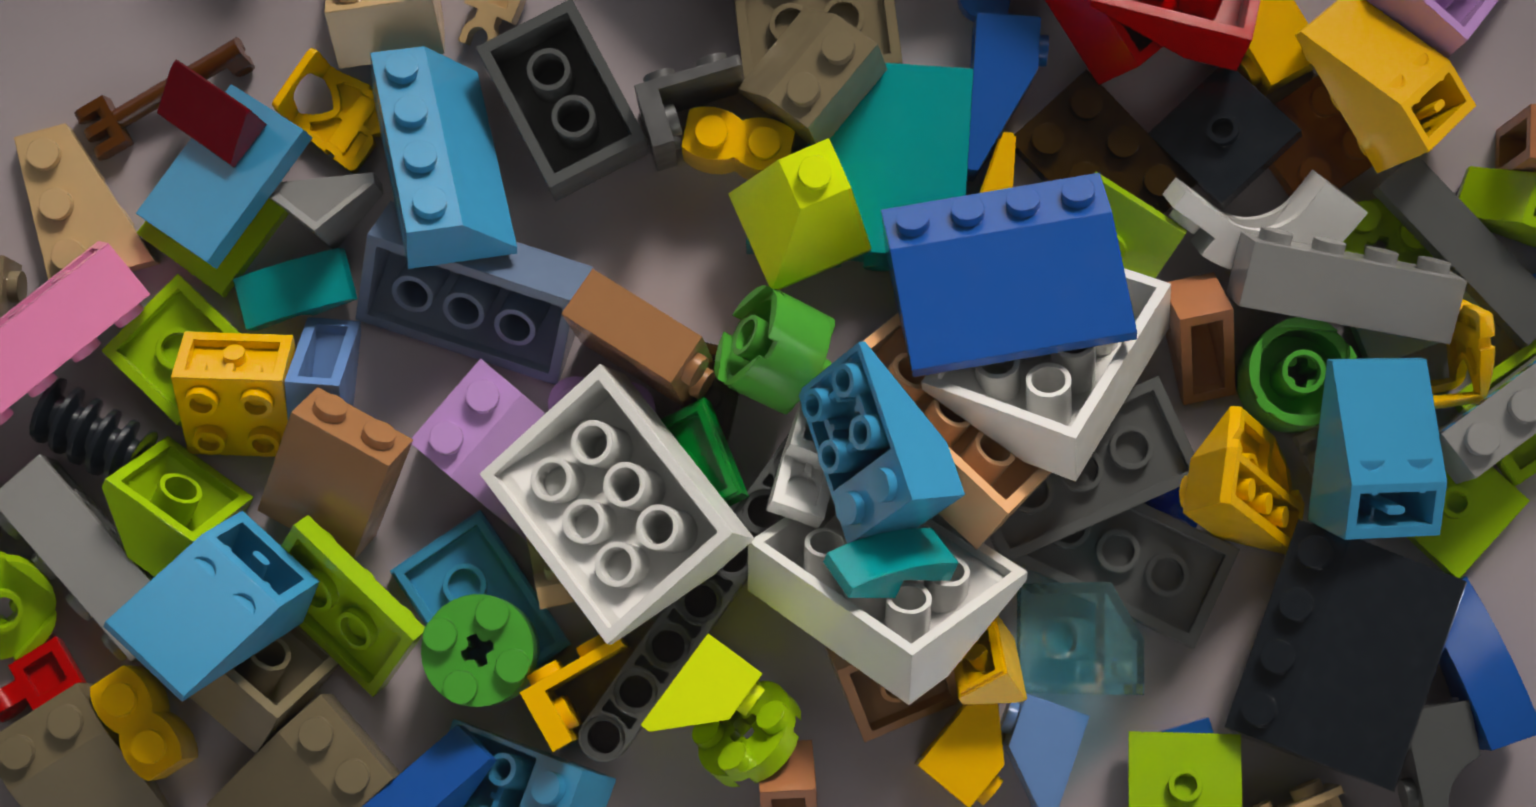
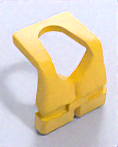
[272,48,381,173]
[1430,299,1495,409]

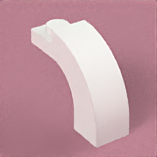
[1162,169,1368,270]

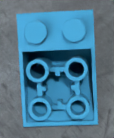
[799,342,965,544]
[1308,358,1447,540]
[103,511,320,702]
[449,719,616,807]

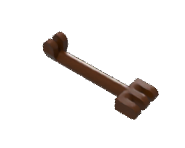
[74,37,255,161]

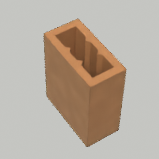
[561,268,715,407]
[257,387,413,559]

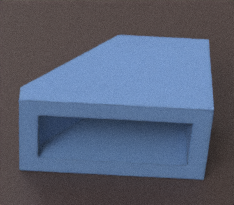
[284,317,361,420]
[1000,693,1090,807]

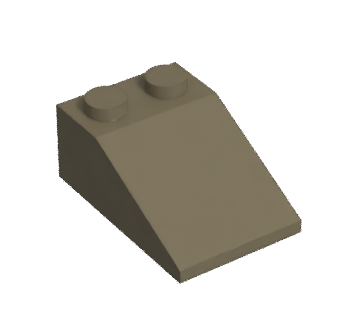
[0,683,171,807]
[206,694,401,807]

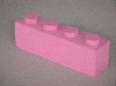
[0,241,150,426]

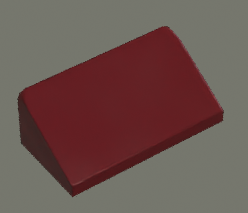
[157,59,267,167]

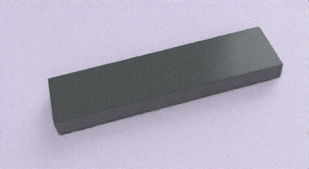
[1372,156,1536,349]

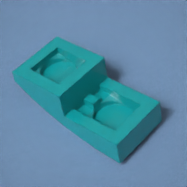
[233,248,358,331]
[823,528,959,598]

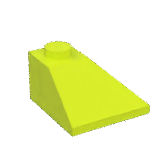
[728,138,872,290]
[641,633,765,732]

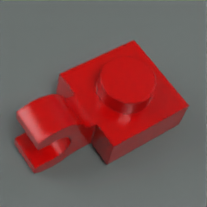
[0,636,87,723]

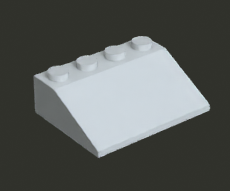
[921,268,1171,481]
[480,364,755,645]
[748,494,1028,705]

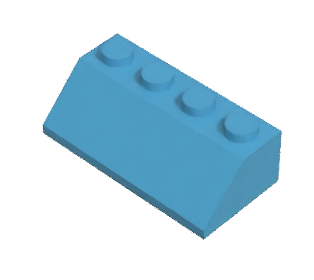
[370,46,517,269]

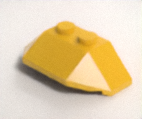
[1179,406,1305,555]

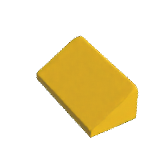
[954,616,1027,705]

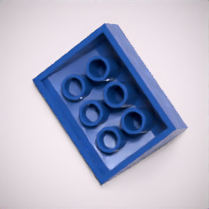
[881,173,1137,377]

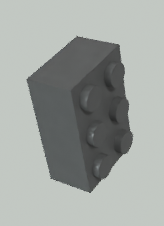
[476,0,650,201]

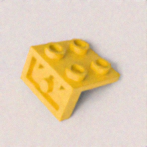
[171,331,296,457]
[519,634,630,752]

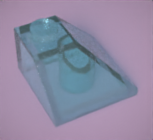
[1017,582,1144,695]

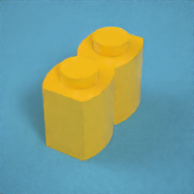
[681,106,795,180]
[90,665,198,781]

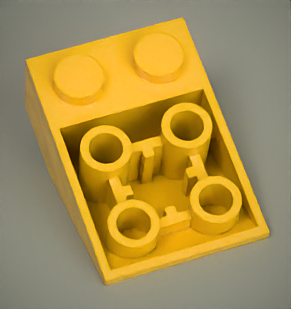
[1295,0,1476,173]

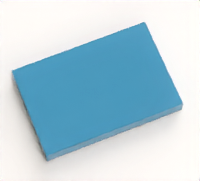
[136,84,313,269]
[390,510,572,669]

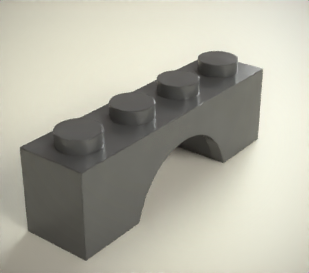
[1397,700,1481,807]

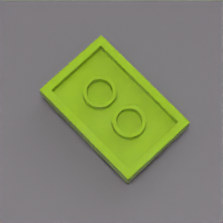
[281,515,425,697]

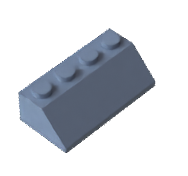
[355,201,594,385]

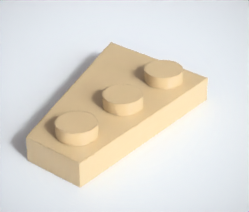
[14,123,160,280]

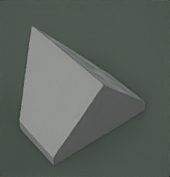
[270,172,383,249]

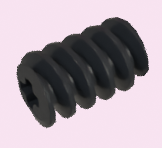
[29,378,158,480]

